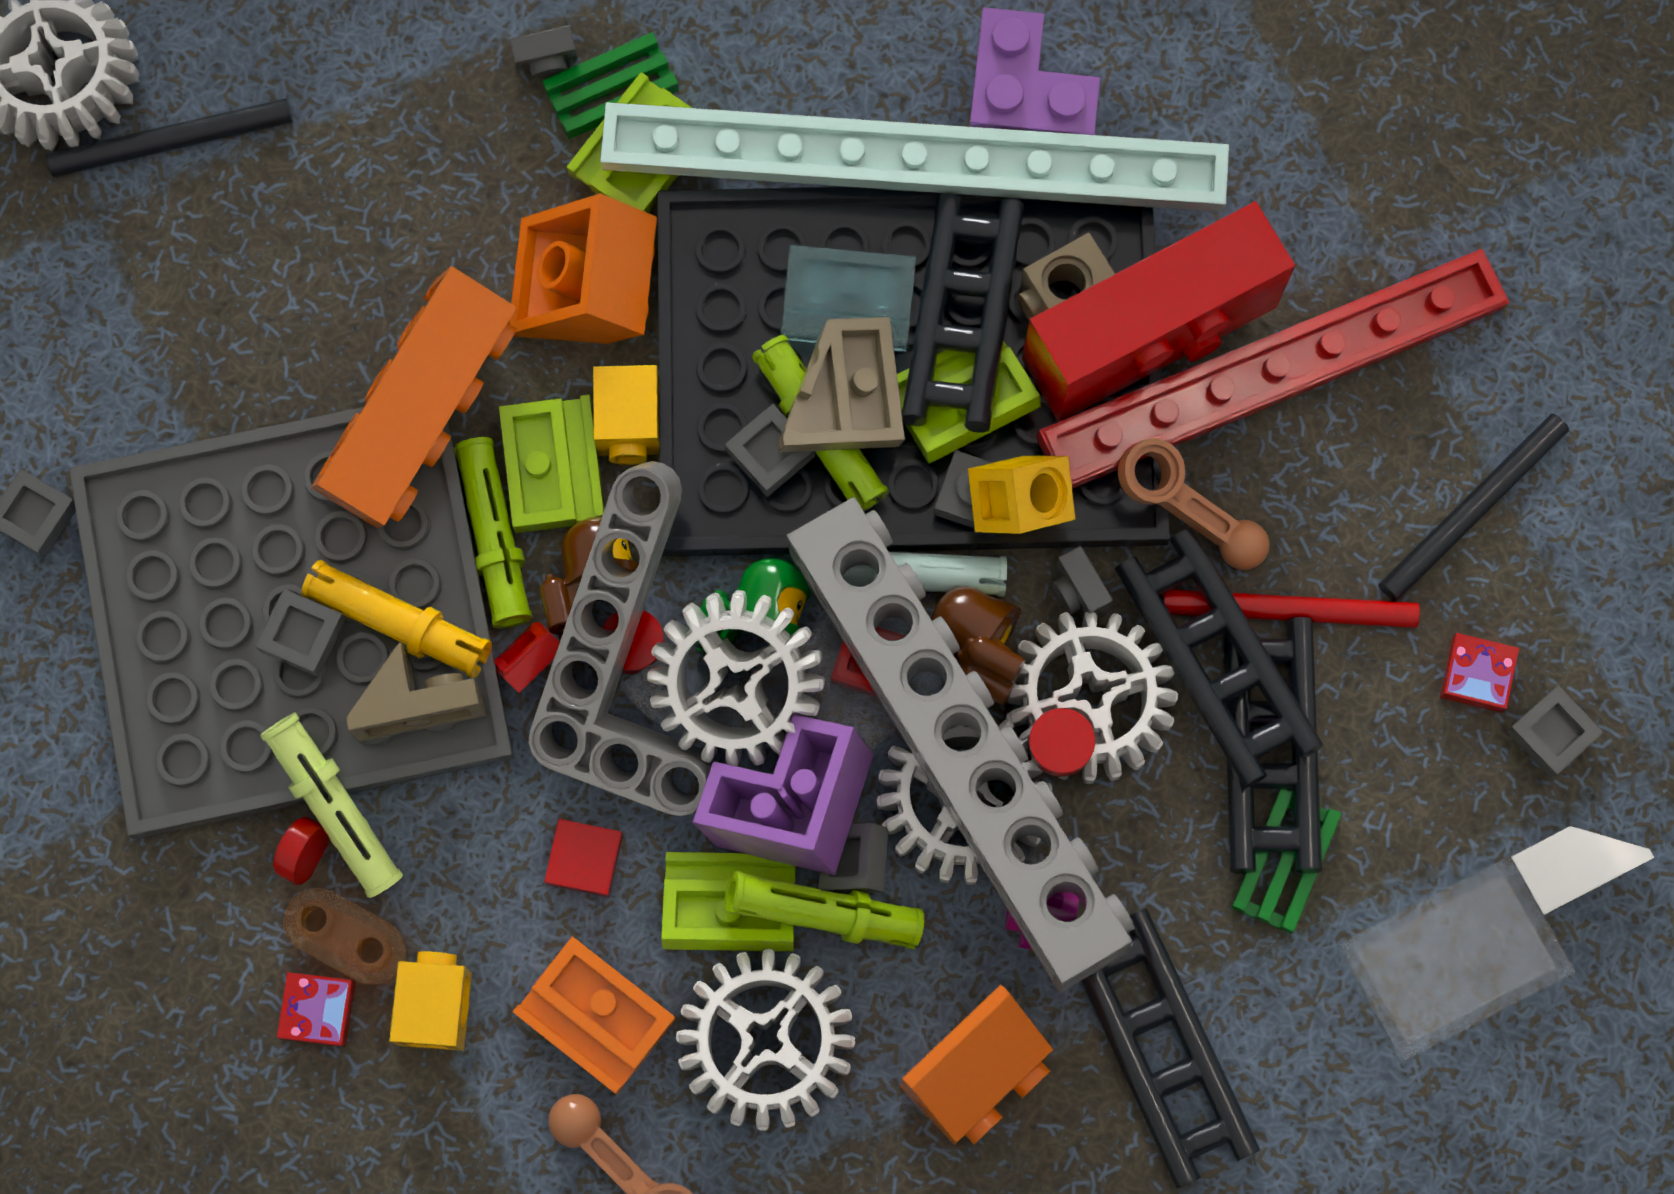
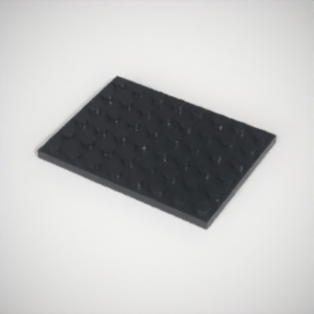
[658,186,1170,557]

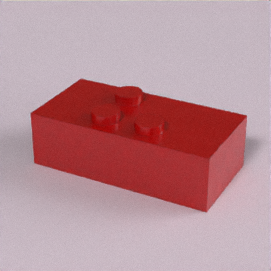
[1022,201,1296,422]

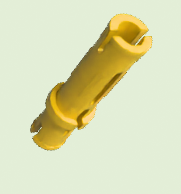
[301,560,492,678]

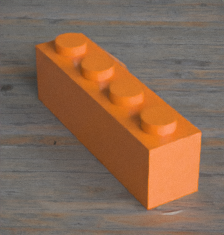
[311,266,517,528]

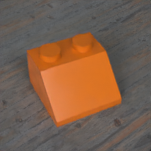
[509,193,657,344]
[900,985,1053,1145]

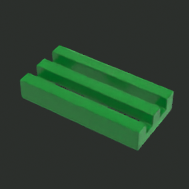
[542,32,679,139]
[1231,789,1342,934]

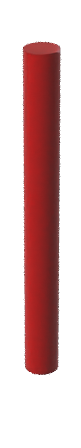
[1162,589,1420,628]

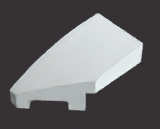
[1512,826,1655,915]

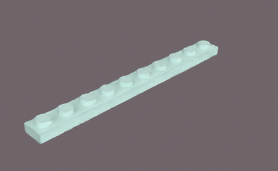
[601,102,1229,212]

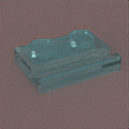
[781,245,916,351]

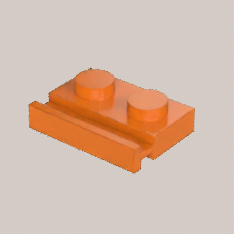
[513,936,677,1095]

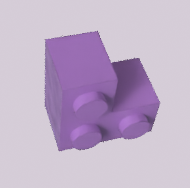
[970,7,1100,135]
[693,714,874,875]

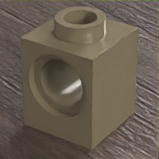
[1017,233,1115,321]

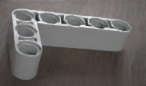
[529,461,716,816]

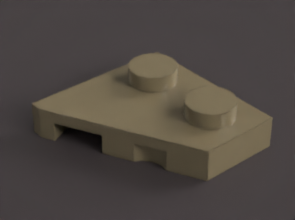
[778,317,905,453]

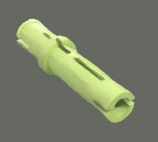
[260,713,403,898]

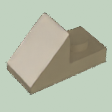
[346,642,486,742]

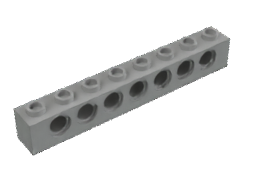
[787,497,1134,993]

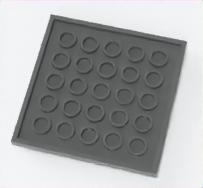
[69,407,515,839]

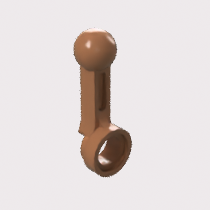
[1118,438,1270,570]
[548,1094,693,1194]

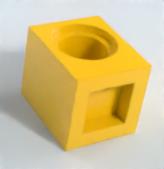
[593,365,660,465]
[968,456,1075,534]
[390,951,472,1051]

